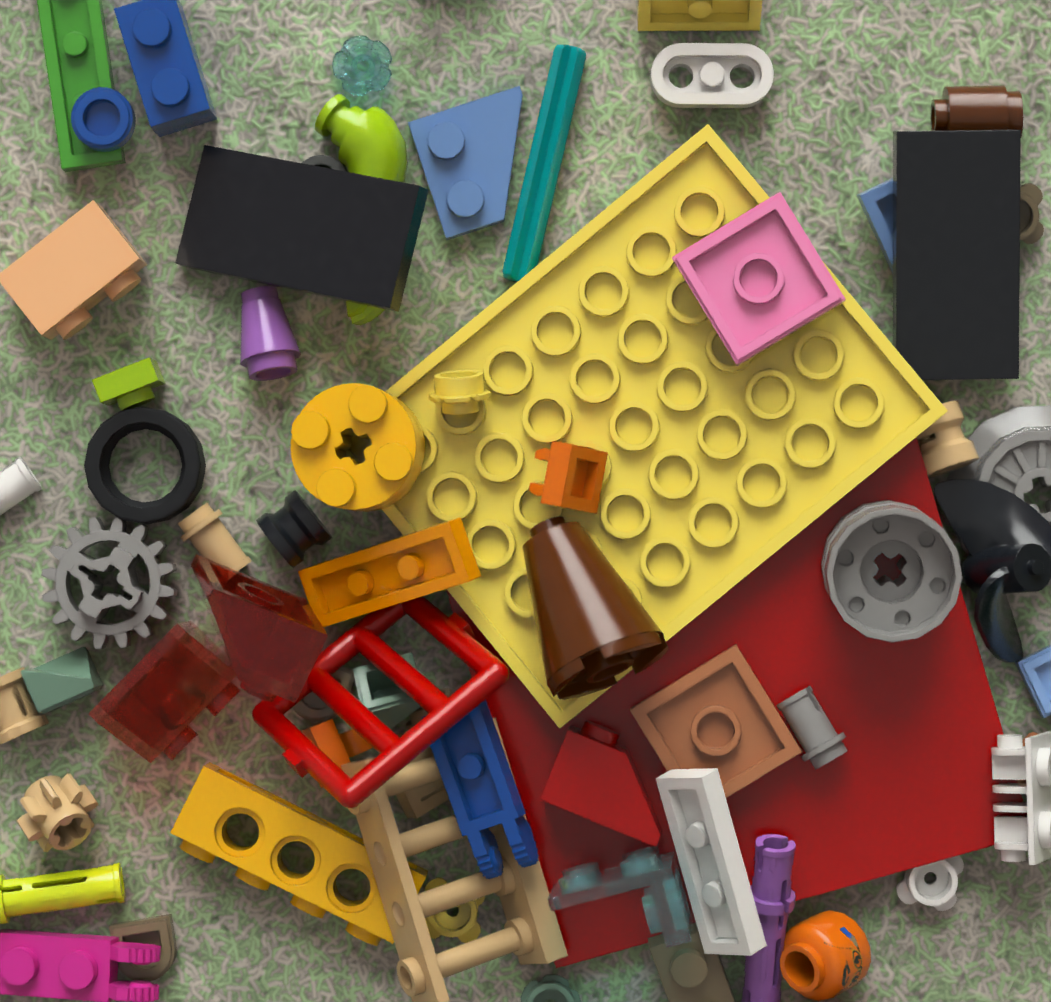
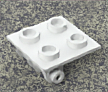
[991,730,1051,865]

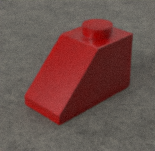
[540,720,662,847]

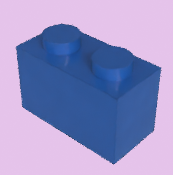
[114,0,217,137]

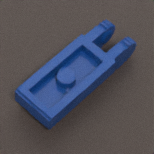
[421,699,539,879]

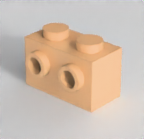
[0,200,147,340]

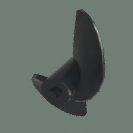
[934,479,1051,662]

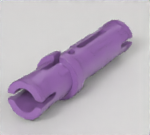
[741,834,796,1002]

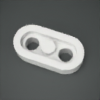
[650,43,774,108]

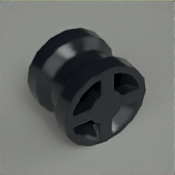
[256,490,333,568]

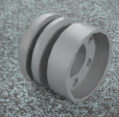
[821,500,962,642]

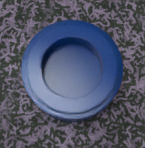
[71,87,136,152]

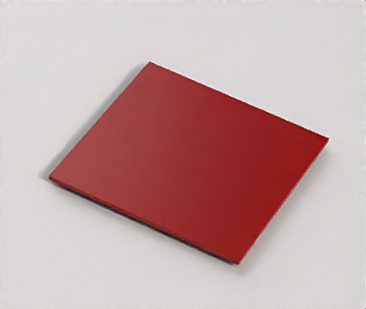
[446,437,1027,969]

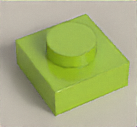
[92,357,166,411]

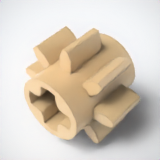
[17,773,98,852]

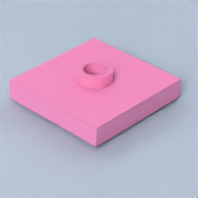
[672,192,846,366]

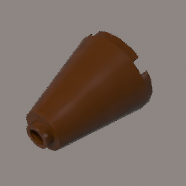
[522,516,669,700]

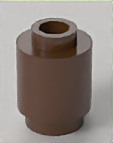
[931,85,1023,136]

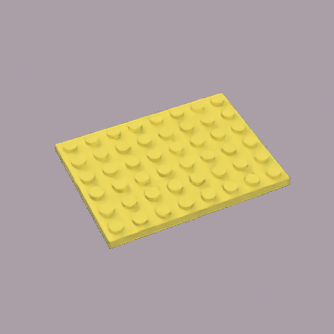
[346,124,948,728]

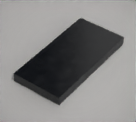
[893,130,1021,380]
[175,145,429,312]

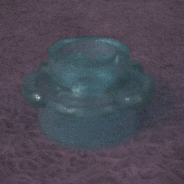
[332,35,392,96]

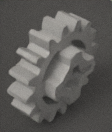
[41,516,178,649]

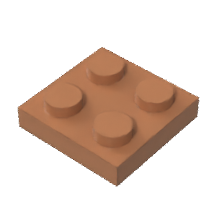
[630,644,802,798]

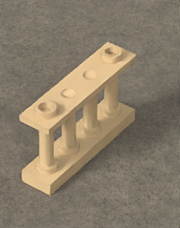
[341,717,568,1002]

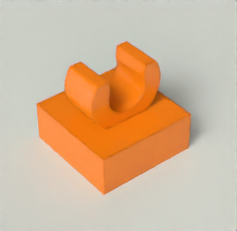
[529,441,608,514]
[301,719,373,788]

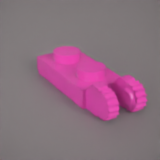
[0,929,161,1002]

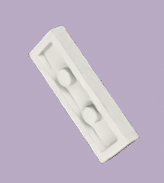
[655,768,767,956]

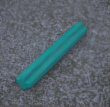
[502,45,586,282]

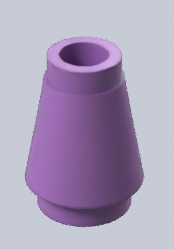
[240,286,301,381]

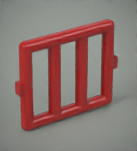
[252,596,509,808]

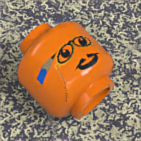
[780,910,871,1001]

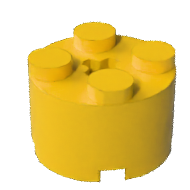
[290,383,426,512]

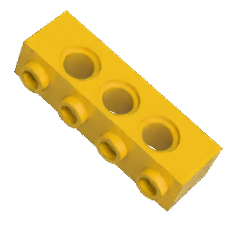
[170,762,428,946]

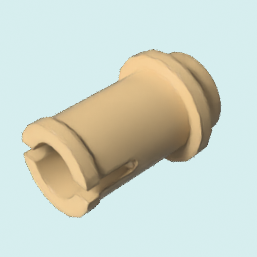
[178,502,252,584]

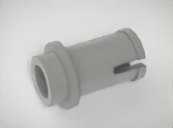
[776,686,848,770]

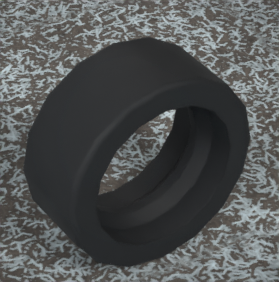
[84,406,206,524]

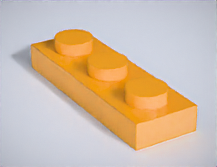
[298,517,481,629]

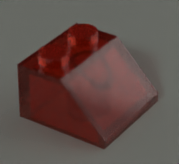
[191,554,328,703]
[89,621,243,763]

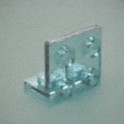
[547,846,694,948]

